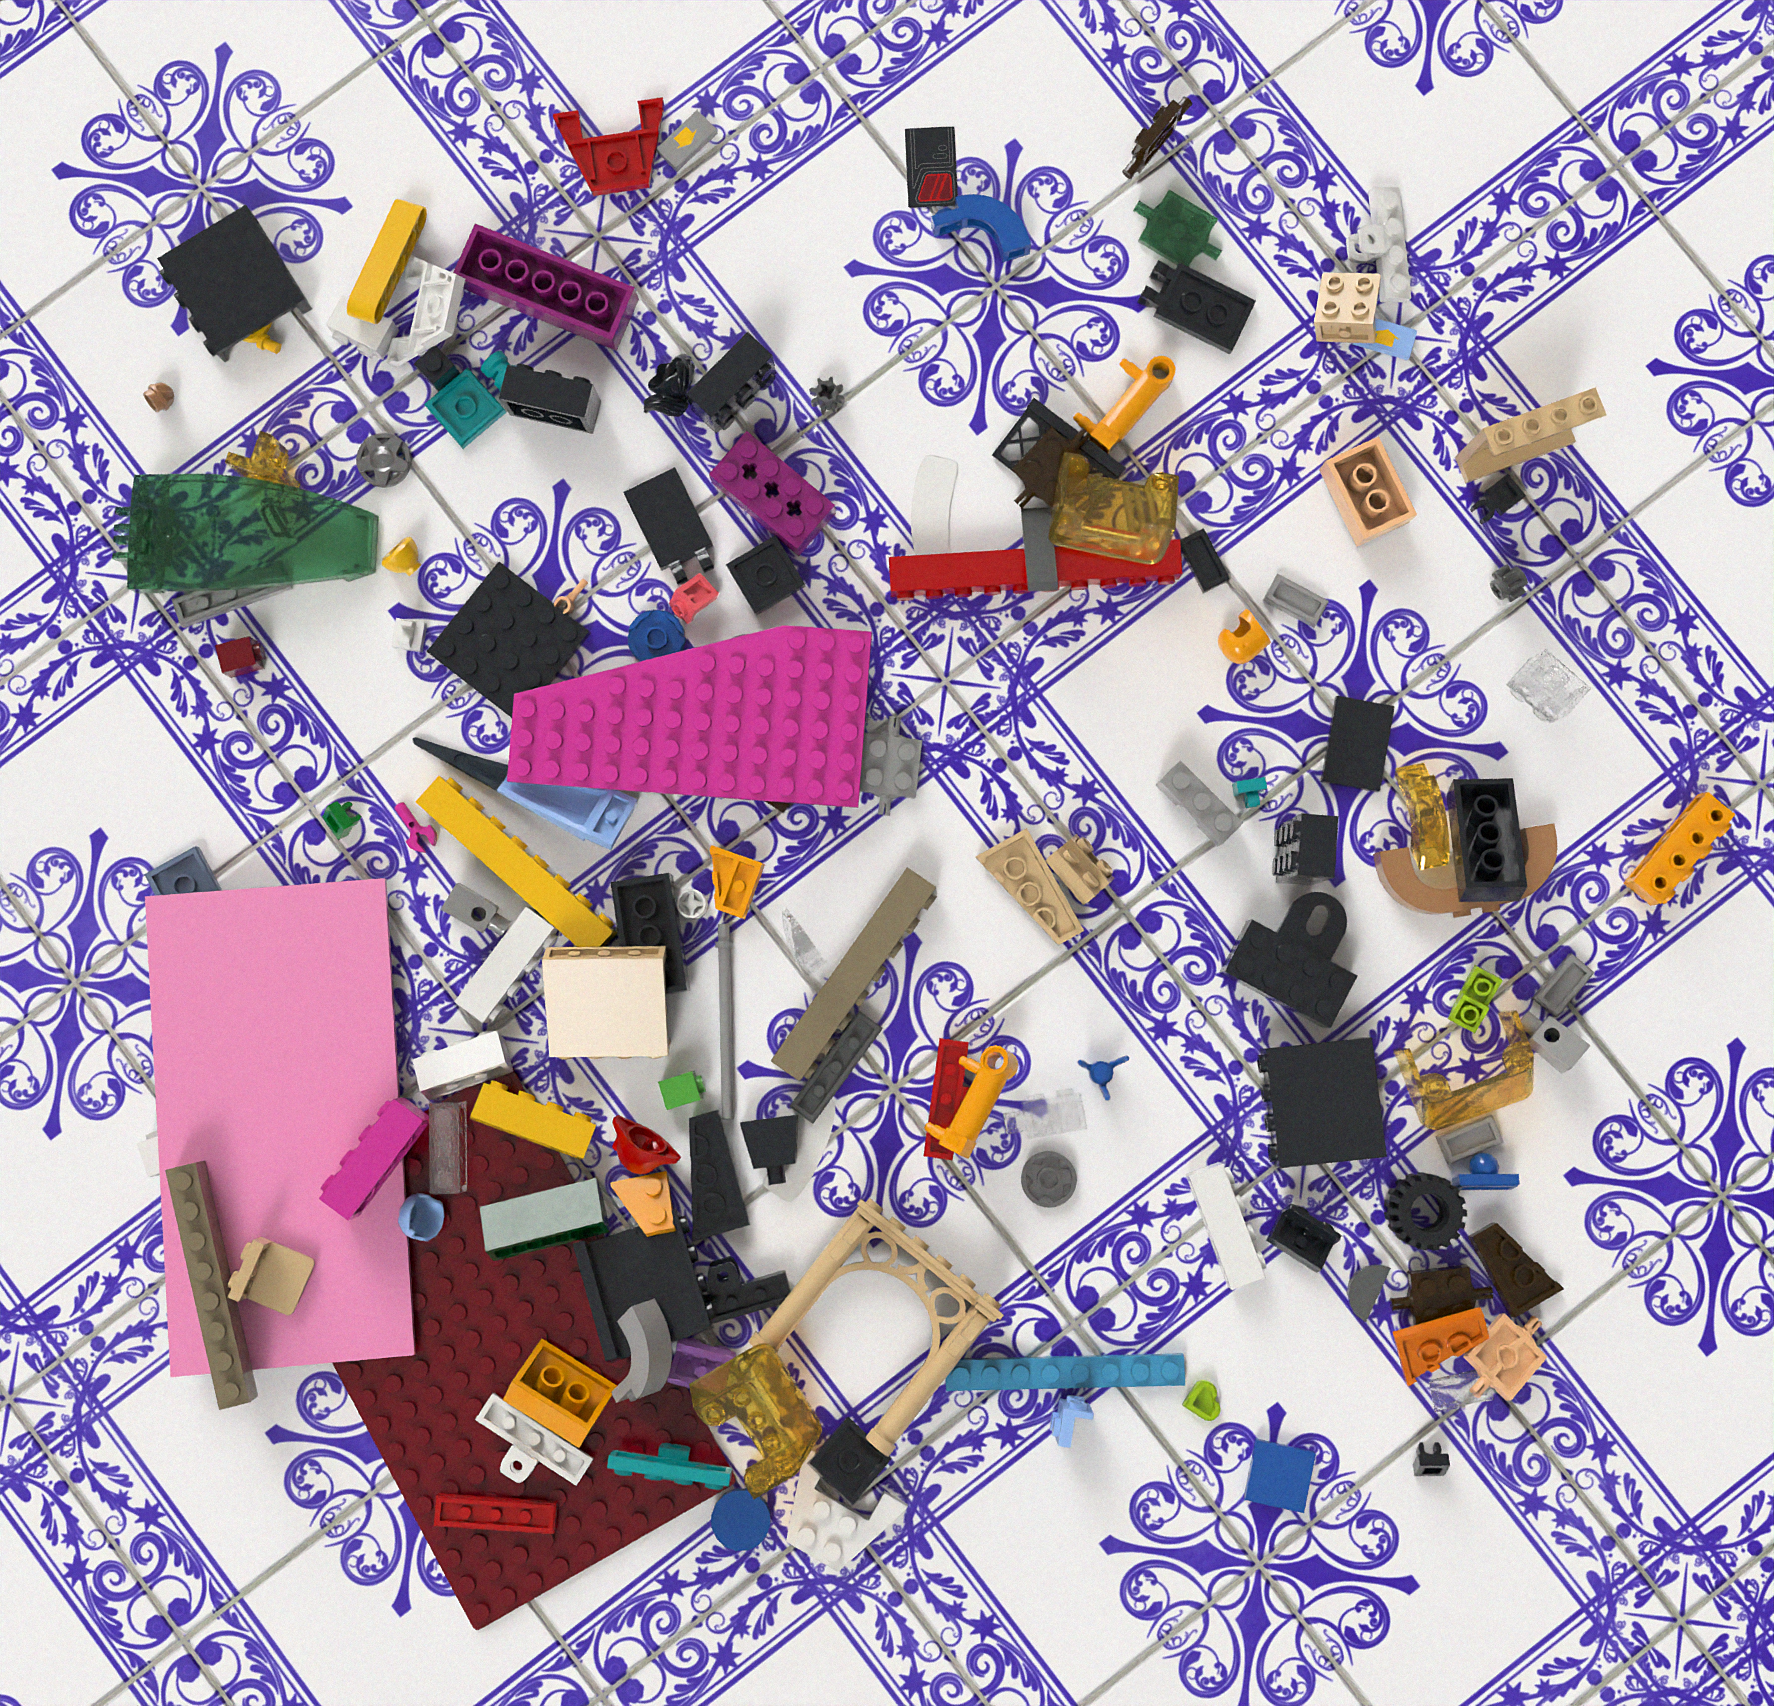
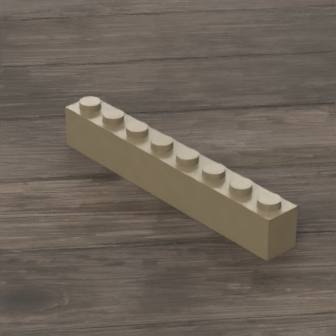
[771,867,937,1082]
[165,1160,258,1410]

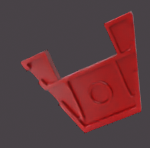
[553,97,664,196]

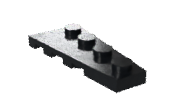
[689,1110,750,1242]

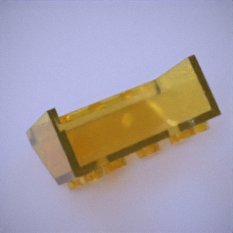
[689,1343,822,1499]

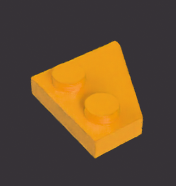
[710,845,765,920]

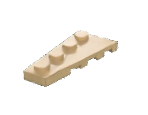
[975,828,1084,945]

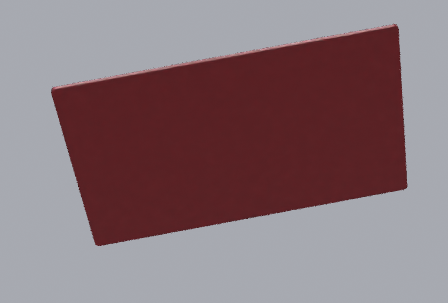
[332,1067,736,1630]

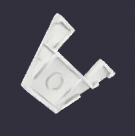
[386,256,465,367]
[786,1445,908,1572]

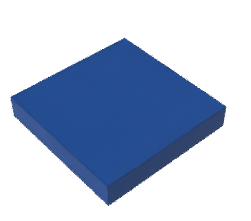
[1243,1438,1316,1513]

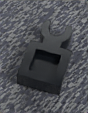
[1470,474,1526,524]

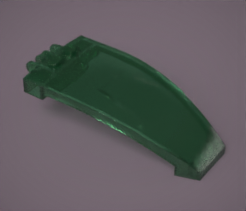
[112,474,379,593]

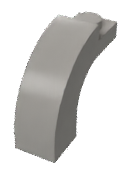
[611,1299,672,1403]

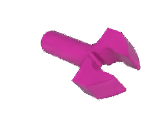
[395,802,437,853]

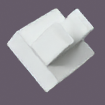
[391,618,427,652]

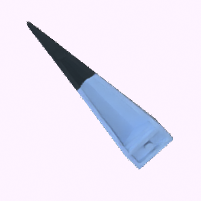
[413,737,637,850]

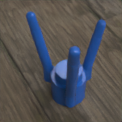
[1077,1055,1129,1101]

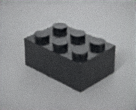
[686,332,776,434]
[499,364,601,434]

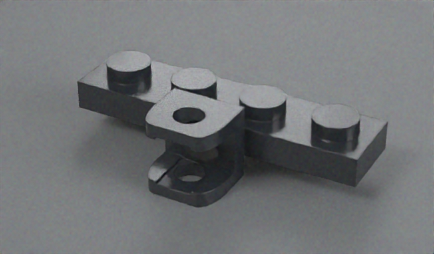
[704,1256,791,1324]

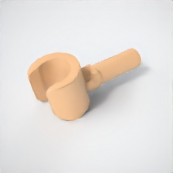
[554,579,588,614]

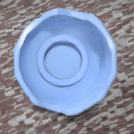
[398,1193,445,1241]

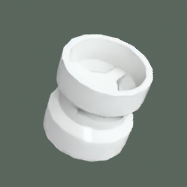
[676,889,708,920]

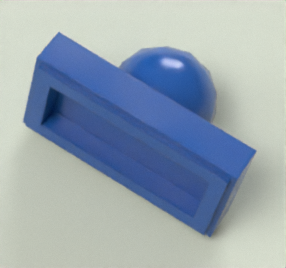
[1452,1153,1520,1190]

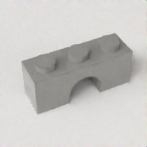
[1156,760,1243,847]

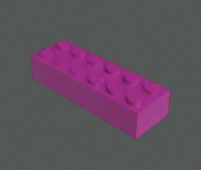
[453,223,639,351]

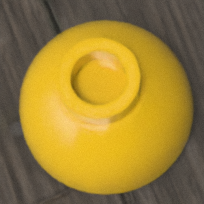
[382,537,421,576]

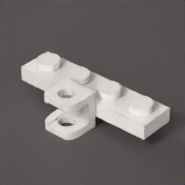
[1346,187,1411,302]
[475,1393,594,1486]

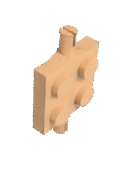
[1463,1313,1547,1401]

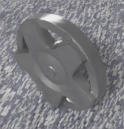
[356,433,412,488]
[1021,1151,1077,1208]

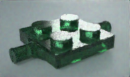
[1133,190,1223,267]

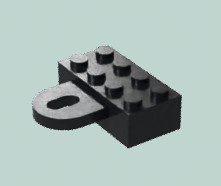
[1219,892,1358,1028]

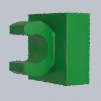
[322,801,361,841]

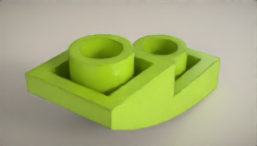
[1448,965,1503,1033]

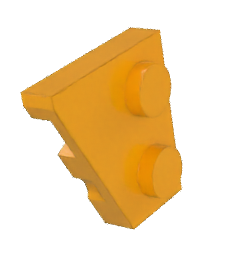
[610,1171,676,1237]

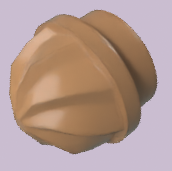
[143,382,174,413]

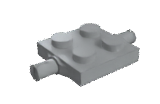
[860,716,922,816]

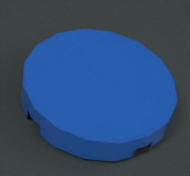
[628,610,686,662]
[711,1488,771,1551]

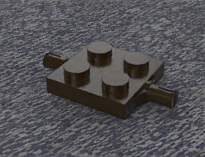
[1122,96,1192,179]
[1011,426,1094,510]
[1389,1265,1493,1326]

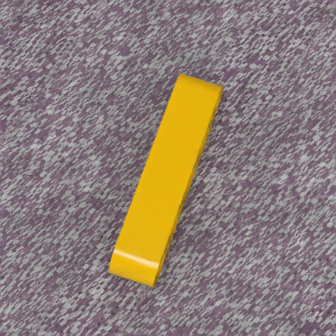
[347,199,427,324]

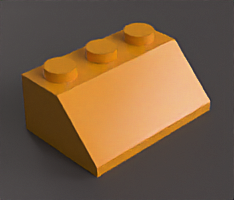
[503,1339,617,1448]

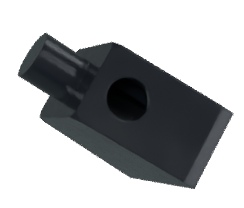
[740,1115,798,1185]

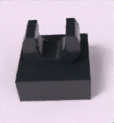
[1412,1442,1450,1476]

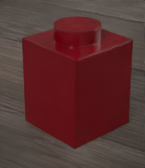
[215,636,266,678]

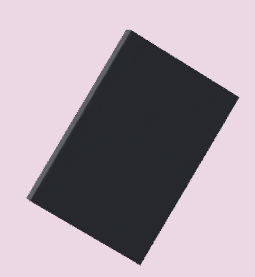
[1320,696,1395,793]

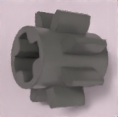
[809,377,845,415]
[1490,564,1528,602]

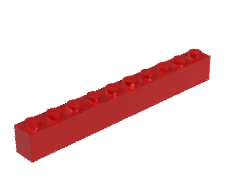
[889,539,1183,601]

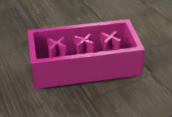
[319,1097,433,1220]

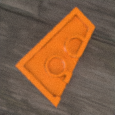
[1392,1307,1489,1387]

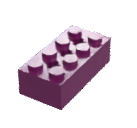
[709,431,836,556]

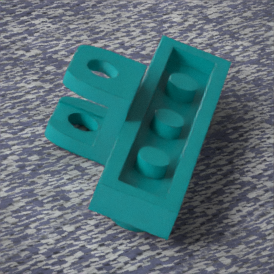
[607,1443,733,1490]

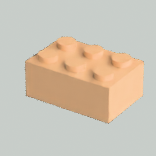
[1319,436,1417,547]

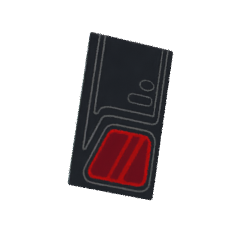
[905,126,958,208]

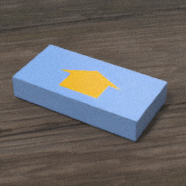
[1352,318,1417,360]

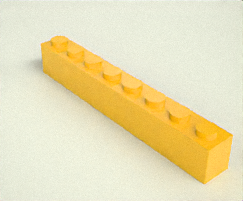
[415,776,617,947]

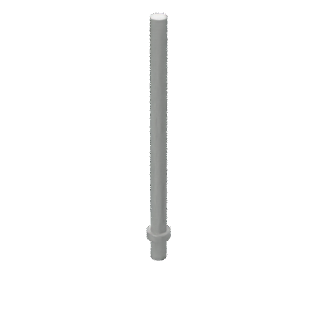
[715,924,734,1119]

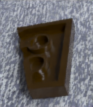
[1468,1223,1564,1318]

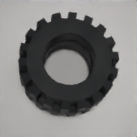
[1384,1172,1467,1251]

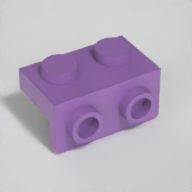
[667,1338,736,1397]

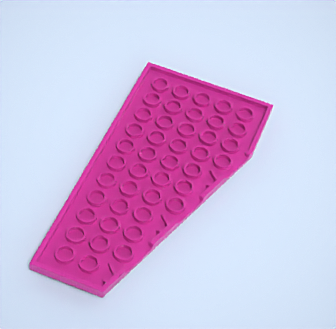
[507,625,872,808]

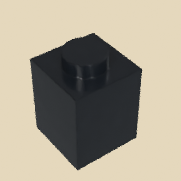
[414,345,460,392]

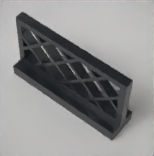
[992,398,1126,525]

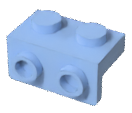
[1050,1395,1094,1448]

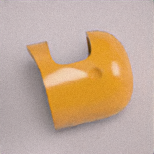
[1218,609,1271,664]

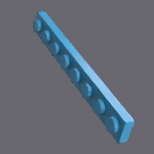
[945,1353,1185,1391]

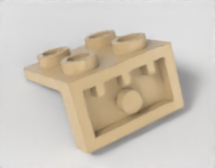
[1314,272,1381,343]

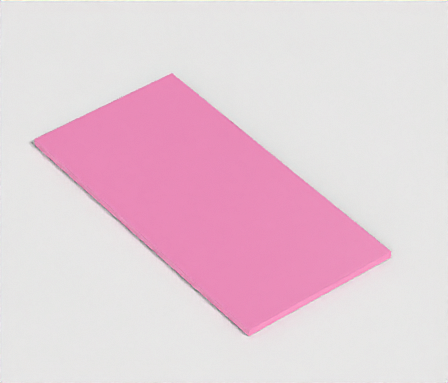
[145,878,416,1377]

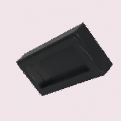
[1180,528,1230,594]

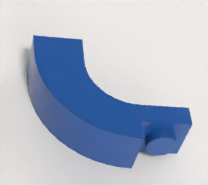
[931,194,1031,263]

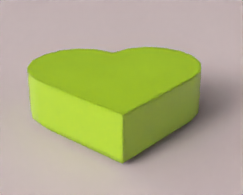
[1182,1380,1220,1421]

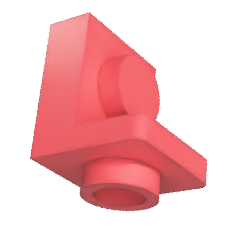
[669,573,719,624]

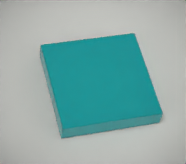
[424,367,506,449]

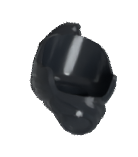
[643,353,695,417]

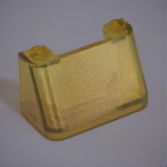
[1048,452,1179,564]

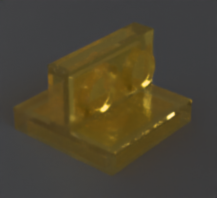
[225,431,300,494]

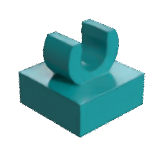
[1232,777,1267,808]

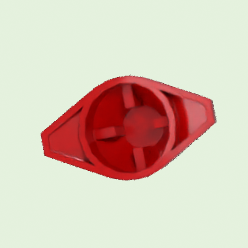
[612,1115,681,1174]

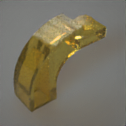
[1395,763,1449,870]

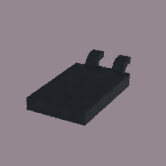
[1137,260,1256,354]
[623,467,714,586]

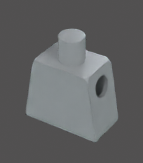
[441,883,511,936]
[1517,1011,1591,1074]

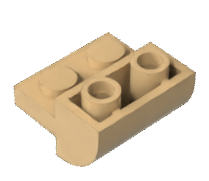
[1045,834,1115,905]

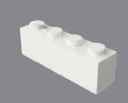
[454,906,558,1023]
[1185,1162,1267,1290]

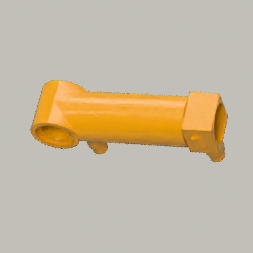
[1073,356,1176,454]
[924,1045,1018,1159]

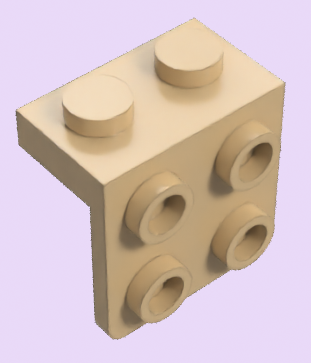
[228,1237,315,1315]

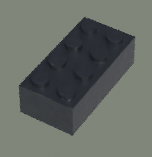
[1446,778,1527,902]
[1272,813,1339,886]
[610,873,691,995]

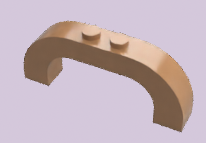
[1373,823,1557,918]

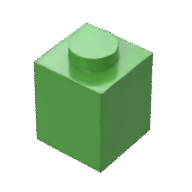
[658,1071,706,1110]

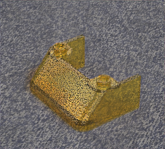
[1393,1010,1534,1130]

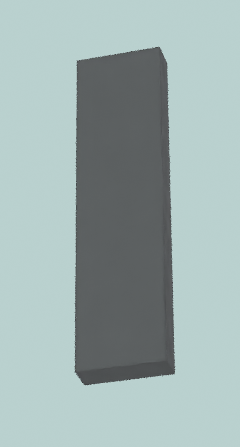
[1021,507,1058,591]
[790,1011,883,1124]

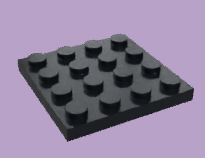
[426,562,591,718]

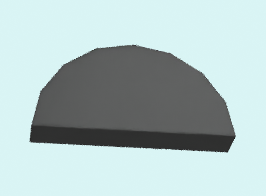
[1347,1264,1391,1322]

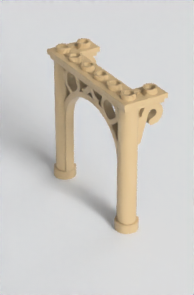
[748,1198,1004,1457]

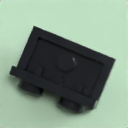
[1266,1204,1342,1273]

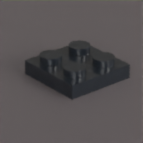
[726,535,806,616]
[807,1417,892,1505]

